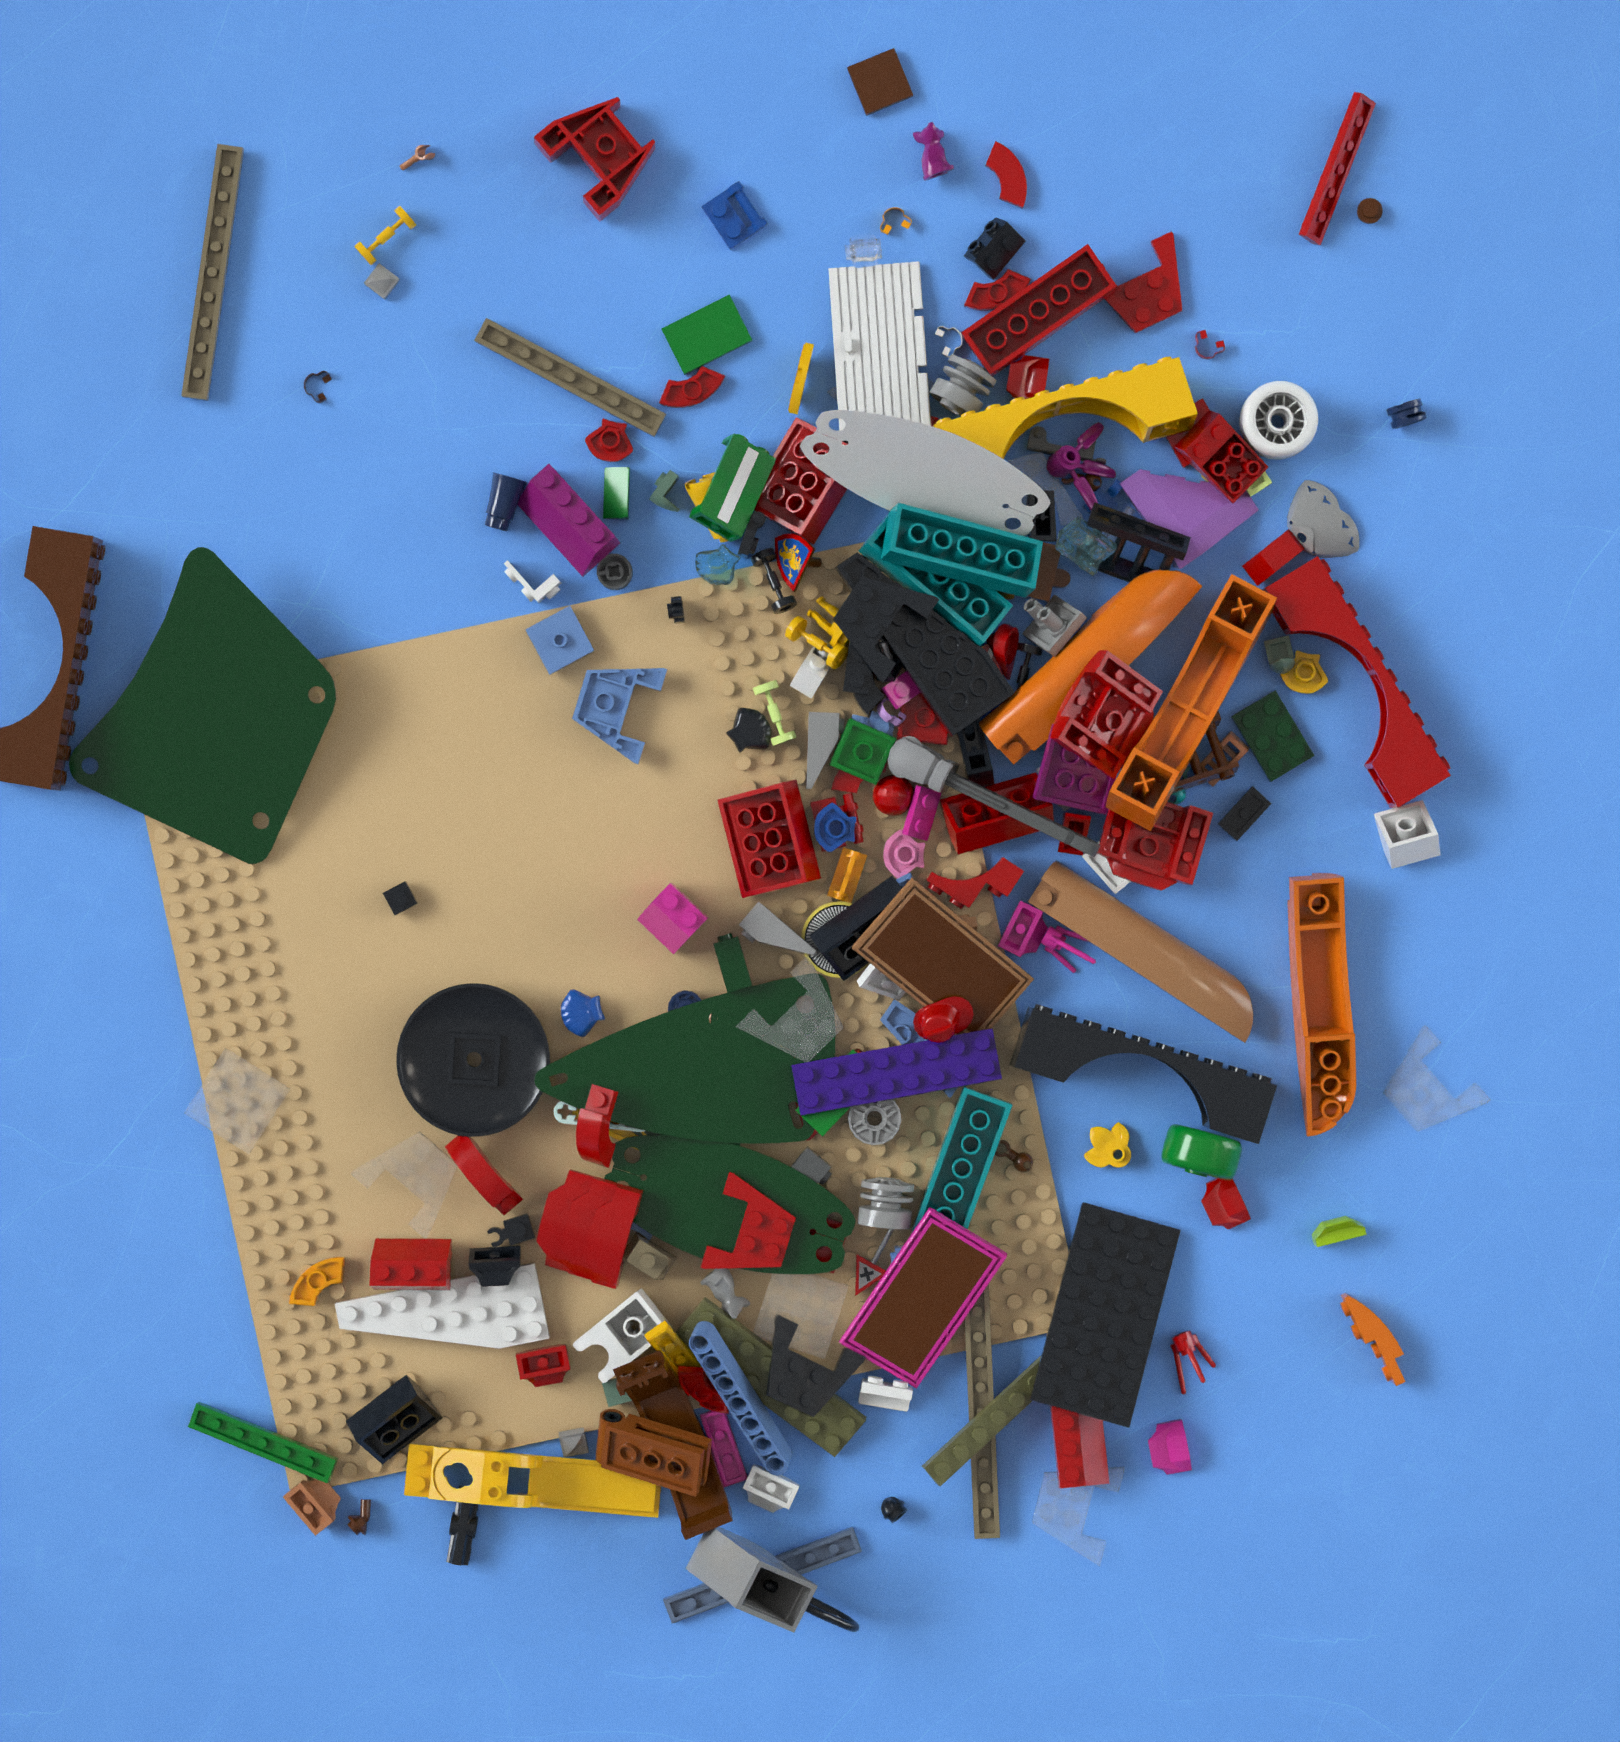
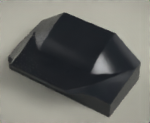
[469,1245,522,1287]

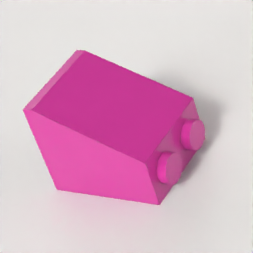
[637,883,709,954]

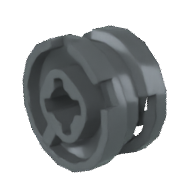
[597,554,633,590]

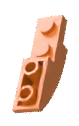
[1340,1293,1405,1386]

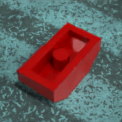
[1006,355,1049,399]
[1201,1178,1251,1229]
[516,1344,571,1387]

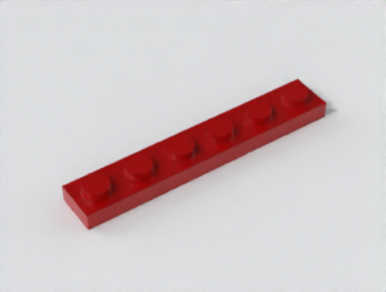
[1299,92,1376,245]

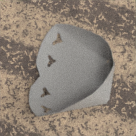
[1287,480,1359,558]

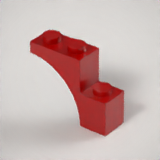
[926,857,1024,910]

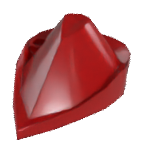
[986,624,1019,680]

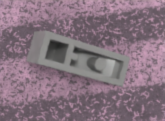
[806,712,844,789]
[739,902,819,957]

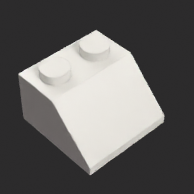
[1374,800,1441,869]

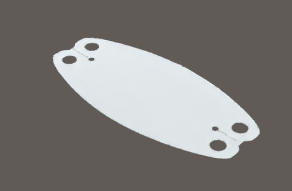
[800,410,1050,536]

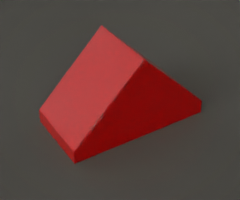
[1058,813,1091,855]

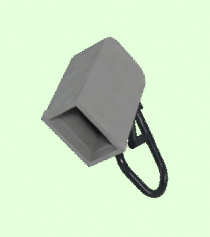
[686,1527,859,1633]

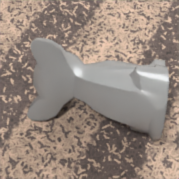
[700,1268,750,1319]

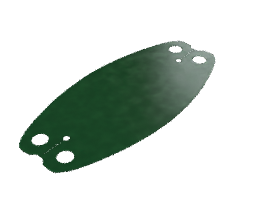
[604,1135,856,1274]

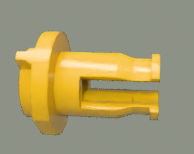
[807,596,850,648]

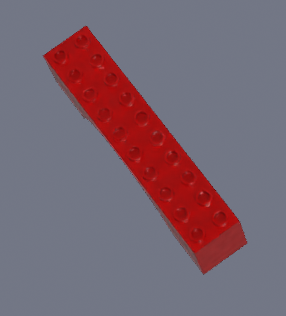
[1262,556,1451,808]

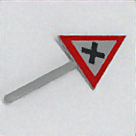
[855,1229,894,1296]

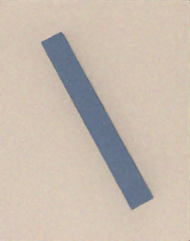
[663,1527,862,1624]

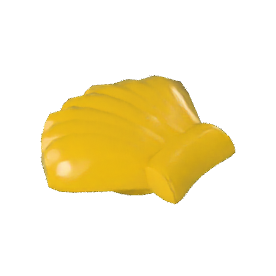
[1280,650,1328,694]

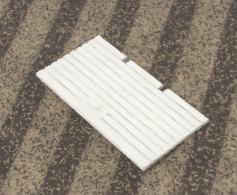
[828,261,931,431]

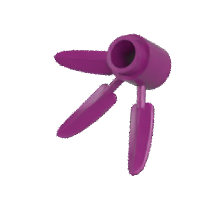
[1047,422,1116,510]

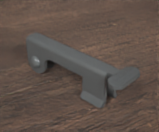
[1027,426,1106,465]

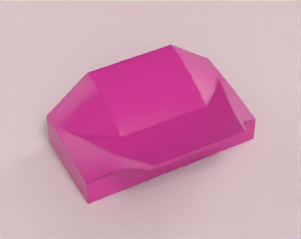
[997,900,1048,957]
[1148,1419,1192,1475]

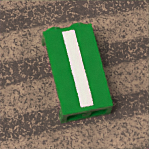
[689,433,776,542]

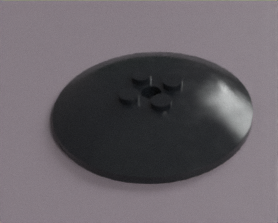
[396,983,550,1137]

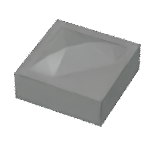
[364,263,400,300]
[559,1427,589,1457]

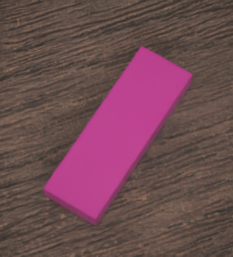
[700,1410,748,1487]

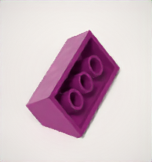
[518,464,620,577]

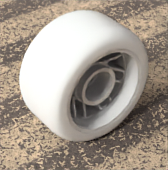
[1239,381,1318,460]

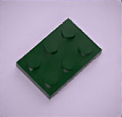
[1231,690,1314,782]

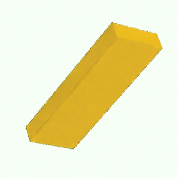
[644,1320,701,1375]

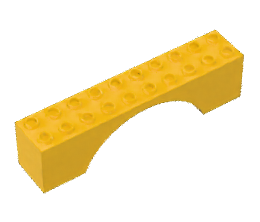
[933,357,1198,459]

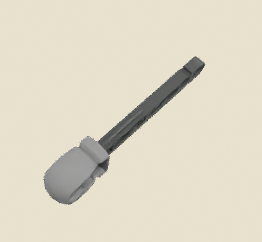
[888,736,1101,857]

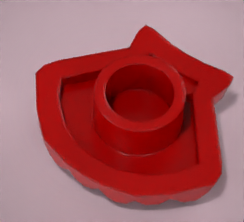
[585,418,633,462]

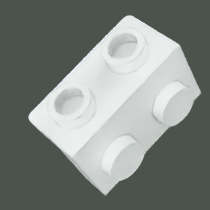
[858,1376,913,1412]

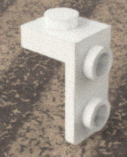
[504,560,562,603]

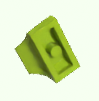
[1312,1216,1367,1247]

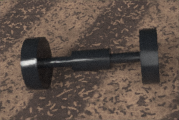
[750,548,797,614]
[1004,642,1043,701]

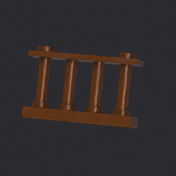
[1172,711,1239,794]

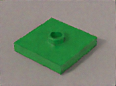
[829,718,897,785]

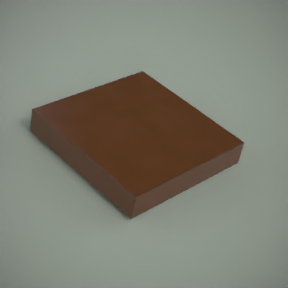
[847,48,913,116]

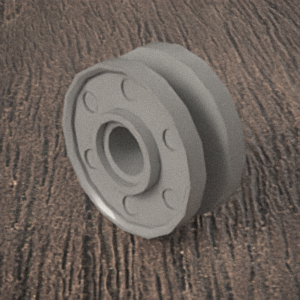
[848,1099,902,1145]

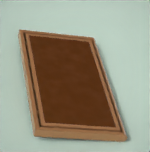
[852,878,1034,1035]

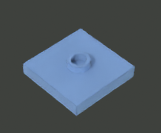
[525,606,595,675]

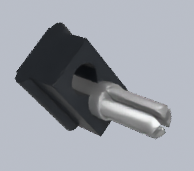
[877,640,902,682]

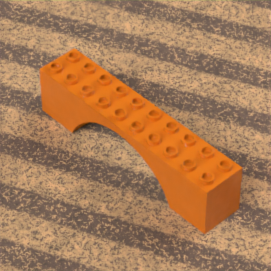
[1105,574,1277,831]

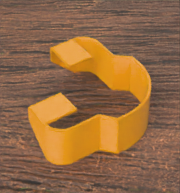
[880,207,912,235]

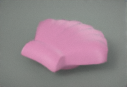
[883,830,925,879]

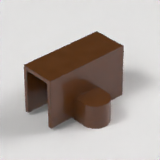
[1026,542,1070,603]

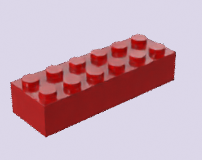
[961,244,1117,377]

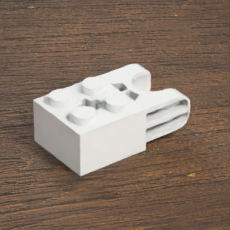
[573,1288,673,1383]

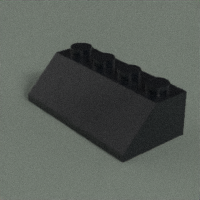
[809,875,902,981]

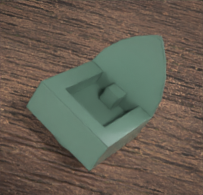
[649,470,680,512]
[1264,635,1295,674]

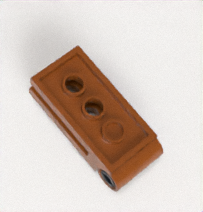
[595,1409,712,1497]

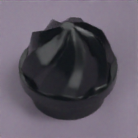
[881,1497,907,1523]

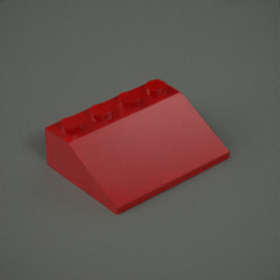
[754,417,848,545]
[717,780,821,898]

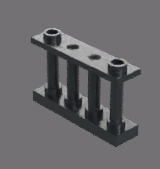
[1072,502,1191,582]

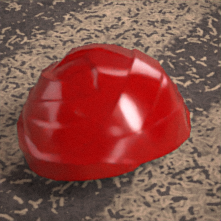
[873,775,914,816]

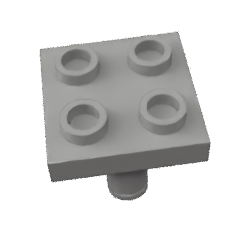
[1022,595,1087,657]

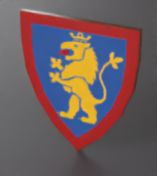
[775,534,822,592]

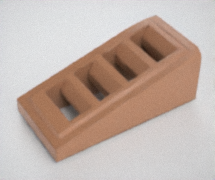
[1201,731,1249,786]

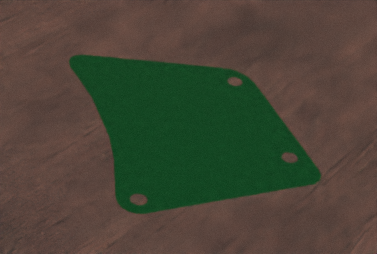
[69,547,336,864]

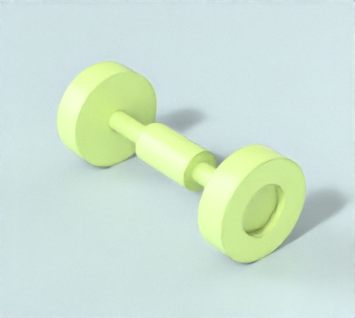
[752,680,797,746]

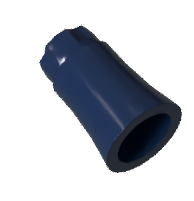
[485,472,527,531]

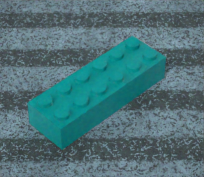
[881,503,1043,598]
[858,513,1013,646]
[911,1086,1012,1232]

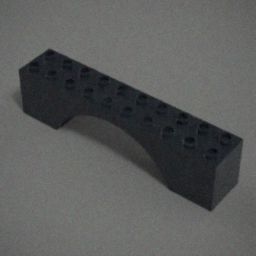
[1010,1004,1277,1144]

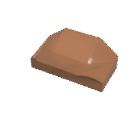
[283,1480,341,1536]

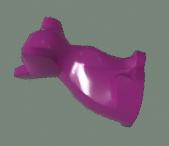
[913,122,954,181]

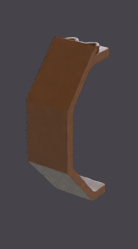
[613,1350,733,1540]

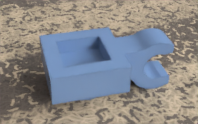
[851,711,894,736]

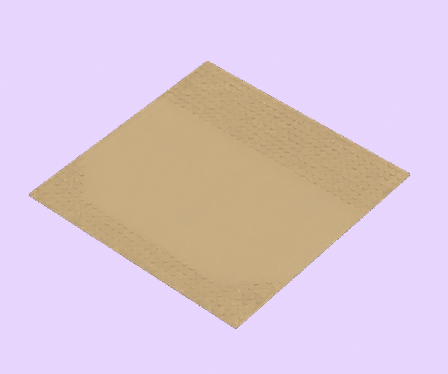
[144,542,1069,1490]

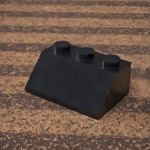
[346,1375,443,1464]

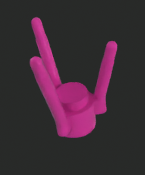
[1041,925,1096,973]

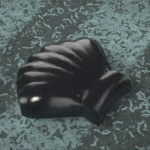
[726,708,772,753]

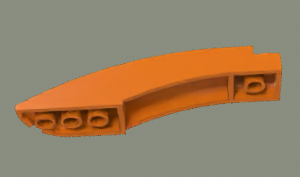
[1287,873,1356,1137]

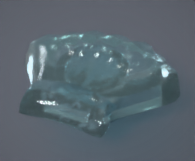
[695,544,741,585]

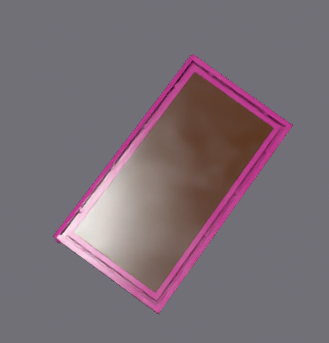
[839,1207,1007,1389]

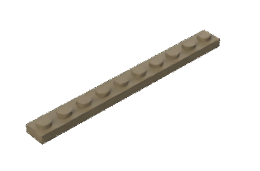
[181,144,244,401]
[964,1285,1000,1539]

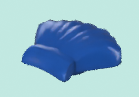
[814,803,856,852]
[561,989,605,1037]

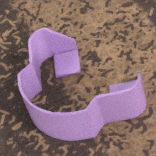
[877,697,906,726]

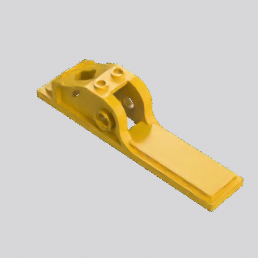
[404,1444,661,1518]

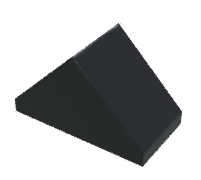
[1026,490,1056,542]

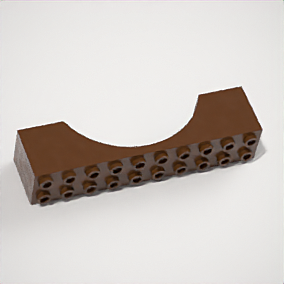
[0,526,105,791]

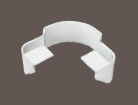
[935,326,962,358]

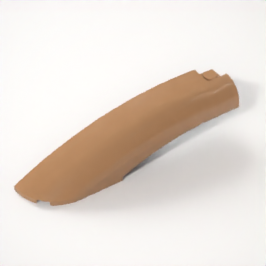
[1028,860,1253,1043]

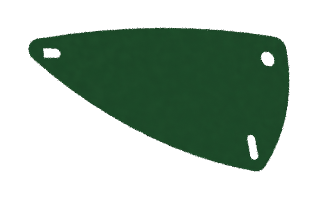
[534,973,836,1144]

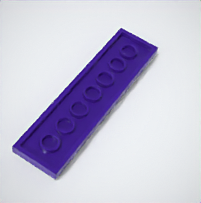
[791,1028,1002,1116]

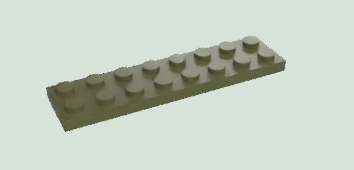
[676,1297,866,1457]

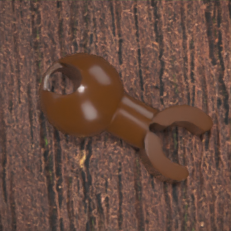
[1061,470,1102,492]
[995,1140,1033,1172]

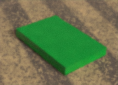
[661,294,752,375]

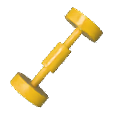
[354,206,416,265]
[785,616,848,669]

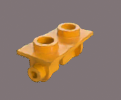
[827,847,867,903]

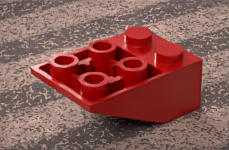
[1174,410,1268,503]

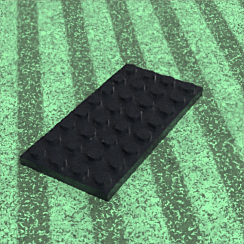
[1030,1202,1181,1428]

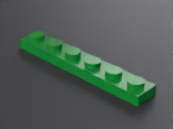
[188,1402,338,1483]

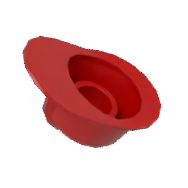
[913,996,974,1043]

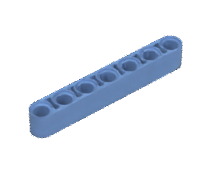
[689,1321,792,1476]

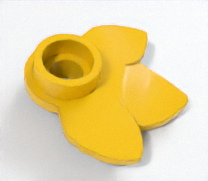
[1084,1122,1131,1168]

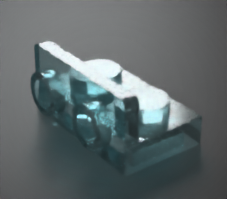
[1055,516,1117,576]

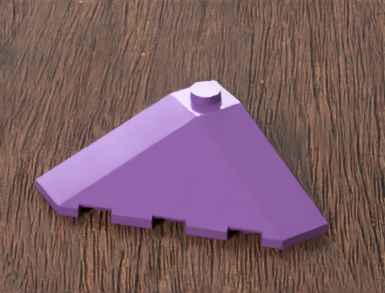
[1119,469,1259,569]

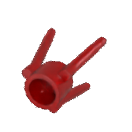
[1170,1330,1216,1395]

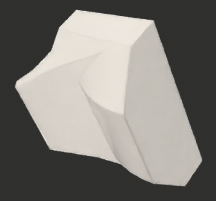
[743,1464,800,1513]

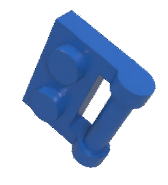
[702,181,768,250]

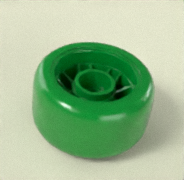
[1161,1124,1242,1180]

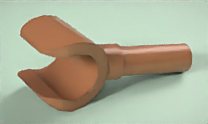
[400,145,435,171]

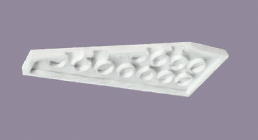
[335,1263,550,1349]

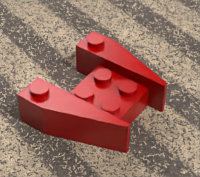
[534,97,655,222]

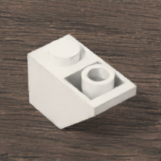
[790,637,833,699]

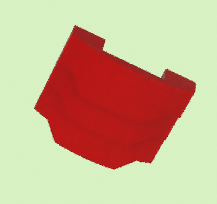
[1051,650,1163,779]
[1097,802,1213,891]
[536,1169,643,1289]

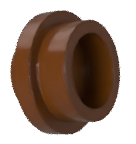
[1357,198,1383,224]

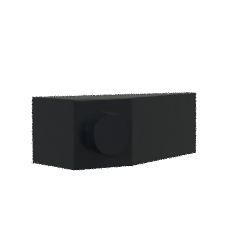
[957,717,994,787]

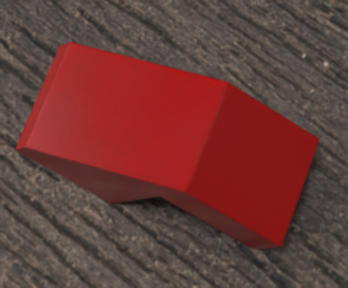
[1242,529,1304,586]

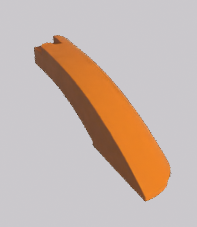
[979,569,1202,765]

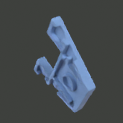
[572,668,668,765]

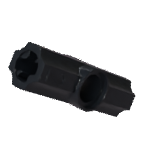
[446,1485,478,1566]

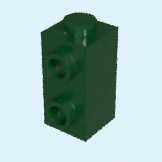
[713,933,752,993]

